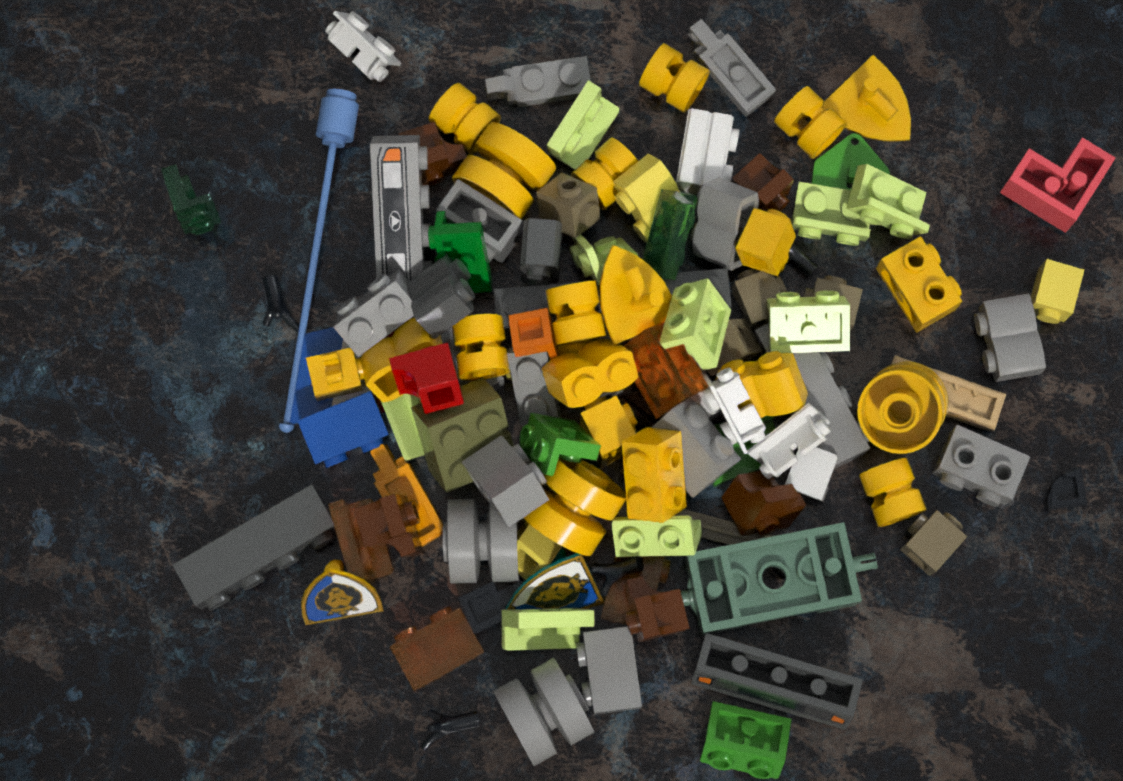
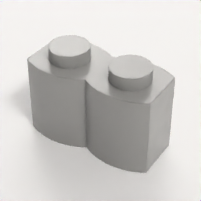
[691,177,759,271]
[974,293,1046,382]

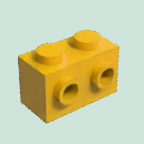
[876,236,962,333]
[580,396,637,468]
[622,427,687,523]

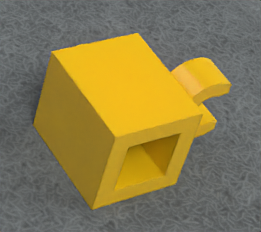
[735,208,796,276]
[306,348,365,401]

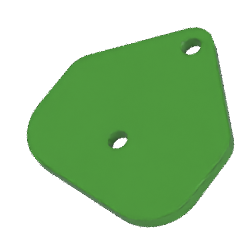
[812,133,890,190]

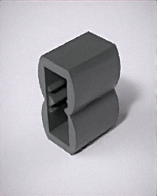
[520,218,562,286]
[408,254,475,339]

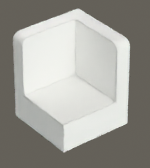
[785,447,838,502]

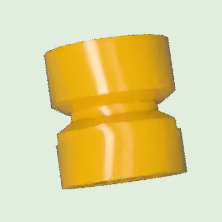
[639,43,710,113]
[429,83,501,154]
[774,86,847,159]
[571,137,638,210]
[545,281,606,345]
[452,314,510,380]
[859,458,927,527]

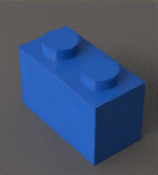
[297,391,389,468]

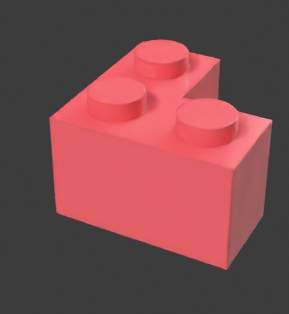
[1000,137,1116,233]

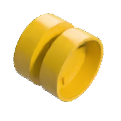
[452,122,556,220]
[857,361,948,454]
[524,458,626,556]

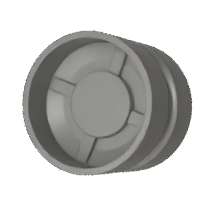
[443,499,519,584]
[493,657,595,766]

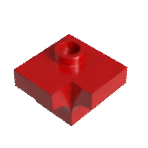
[389,343,464,414]

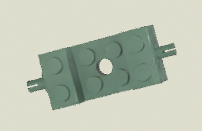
[681,522,878,637]

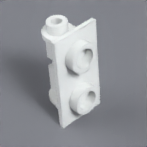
[325,11,401,82]
[702,368,766,454]
[747,403,832,479]

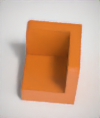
[508,308,559,360]

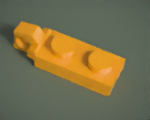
[370,443,443,547]

